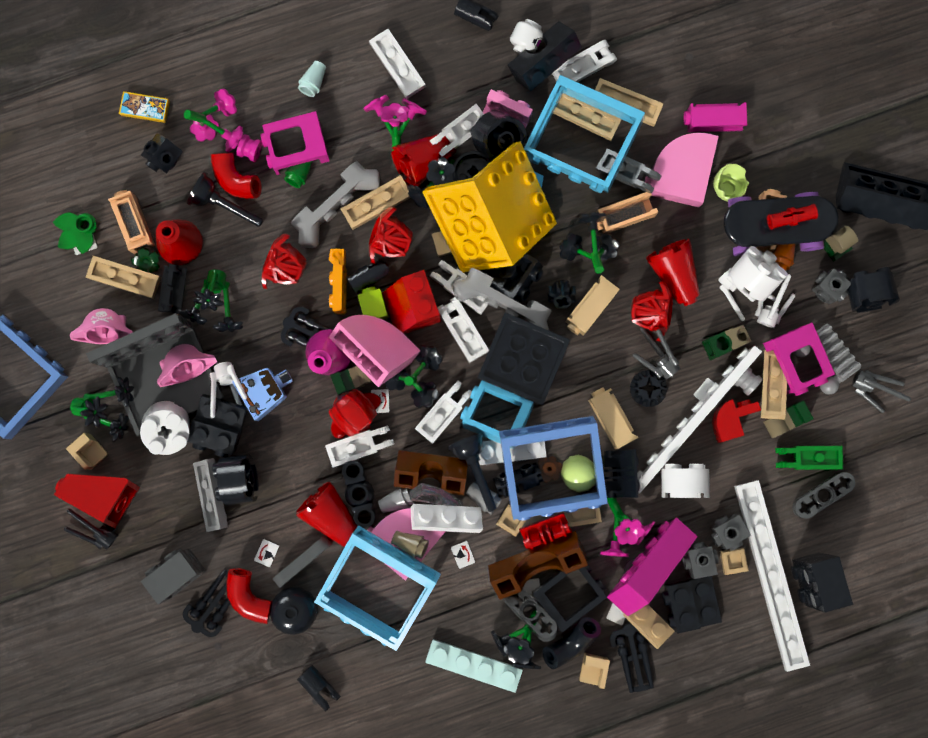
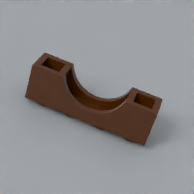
[488,531,588,600]

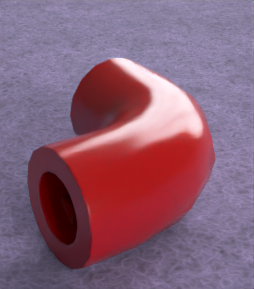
[210,152,262,199]
[227,568,272,624]

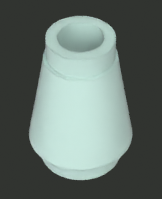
[298,61,326,97]

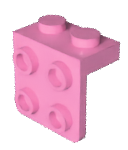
[483,89,533,129]

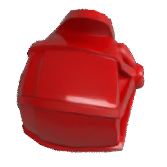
[369,207,413,264]
[262,233,307,289]
[631,281,673,342]
[329,389,381,439]

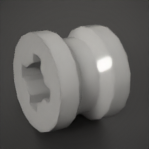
[734,367,763,396]

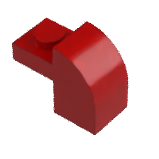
[712,399,761,443]

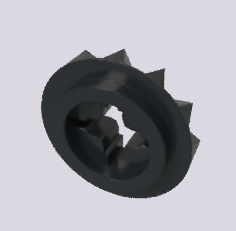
[630,370,668,407]

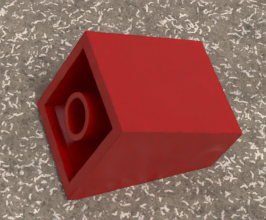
[382,270,441,334]
[54,474,140,528]

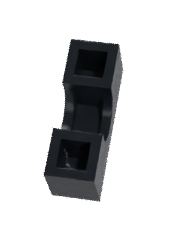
[508,21,582,91]

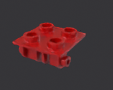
[519,512,572,550]

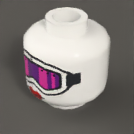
[510,19,543,54]

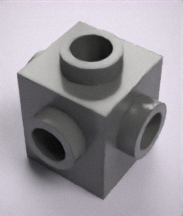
[811,269,851,305]
[710,514,751,551]
[682,542,719,579]

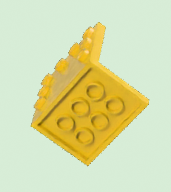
[422,141,557,272]

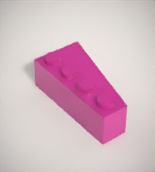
[607,517,698,616]

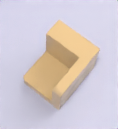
[66,433,108,470]
[579,653,610,689]

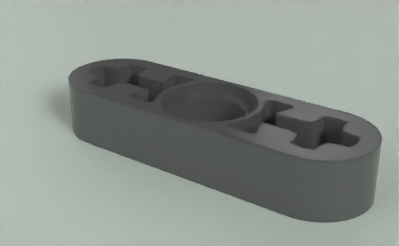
[792,472,855,519]
[273,535,333,588]
[504,589,557,642]

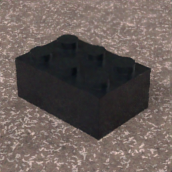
[791,552,853,613]

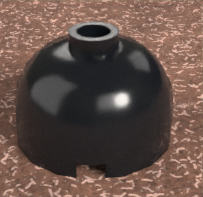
[270,587,318,635]

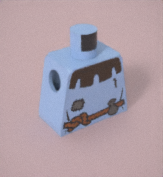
[232,368,293,421]

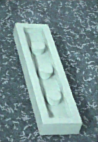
[425,639,523,693]

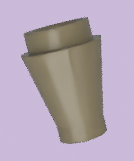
[391,531,429,559]

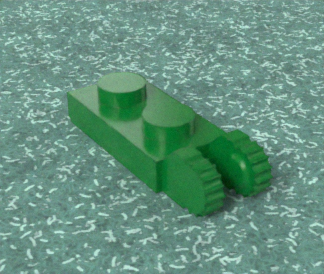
[775,446,843,470]

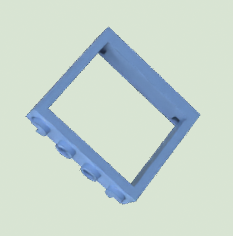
[0,314,68,439]
[499,416,608,521]

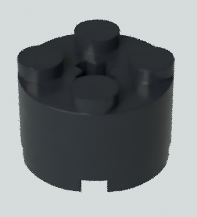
[471,109,526,160]
[847,267,900,313]
[212,454,259,505]

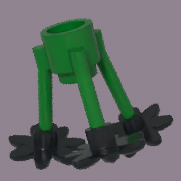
[178,269,243,332]
[70,377,134,442]

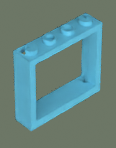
[524,75,645,193]
[314,525,441,651]

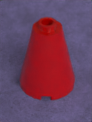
[391,134,456,187]
[156,219,203,265]
[646,239,700,306]
[296,481,358,547]

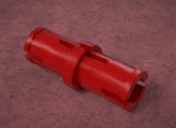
[767,204,818,230]

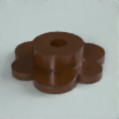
[538,456,563,483]

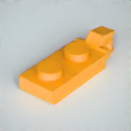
[329,249,347,314]

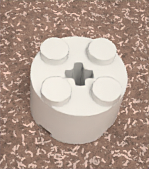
[730,246,788,301]
[140,401,190,455]
[661,464,710,498]

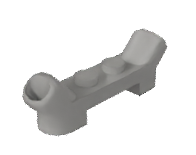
[291,161,380,248]
[453,268,552,331]

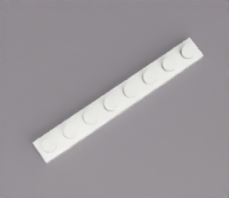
[637,346,762,494]
[734,480,810,672]

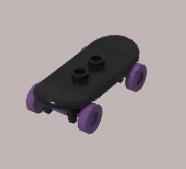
[724,192,839,256]

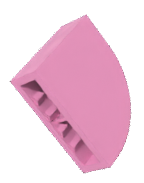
[645,133,719,207]
[329,315,421,387]
[367,508,446,581]

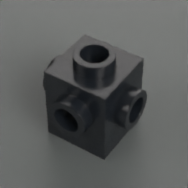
[141,133,183,174]

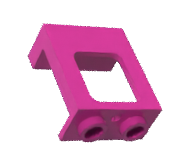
[260,111,330,175]
[763,323,835,396]

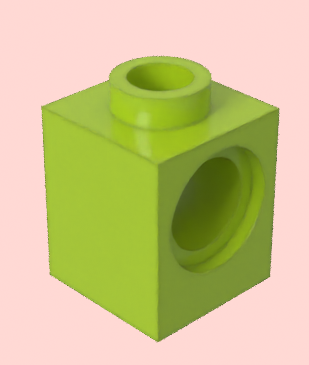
[358,287,389,320]

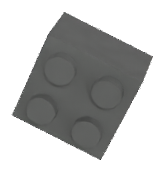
[141,548,206,604]

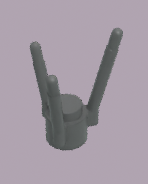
[633,327,680,379]
[852,370,911,413]

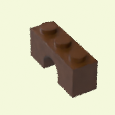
[394,450,468,496]

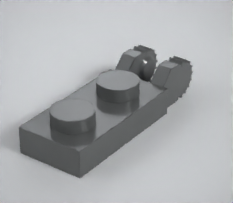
[596,148,662,193]

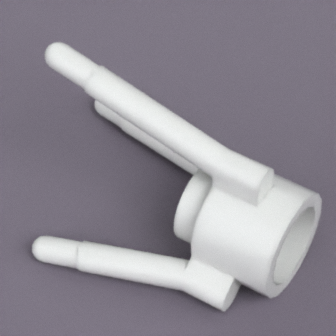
[718,268,776,321]
[755,274,795,328]
[210,362,247,418]

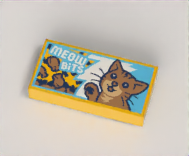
[119,91,170,123]

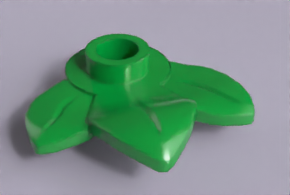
[53,212,97,254]

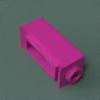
[684,102,747,132]

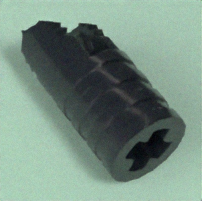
[454,0,499,31]
[346,259,389,294]
[297,665,341,712]

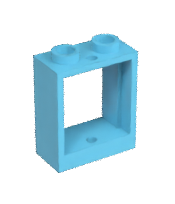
[460,380,534,450]

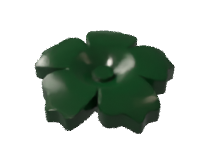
[131,247,160,273]

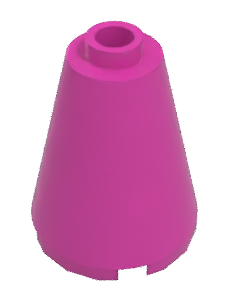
[306,329,351,376]

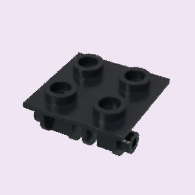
[602,449,640,498]

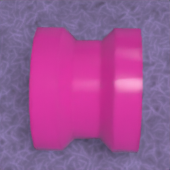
[236,134,263,162]

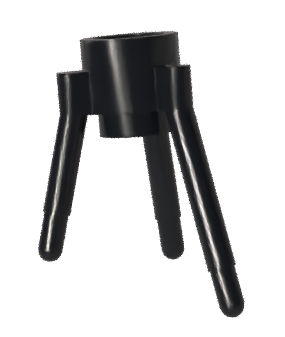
[64,509,119,550]

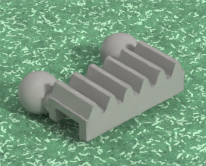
[792,324,861,395]

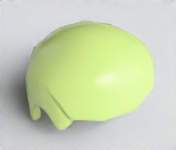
[713,164,749,202]
[561,455,596,493]

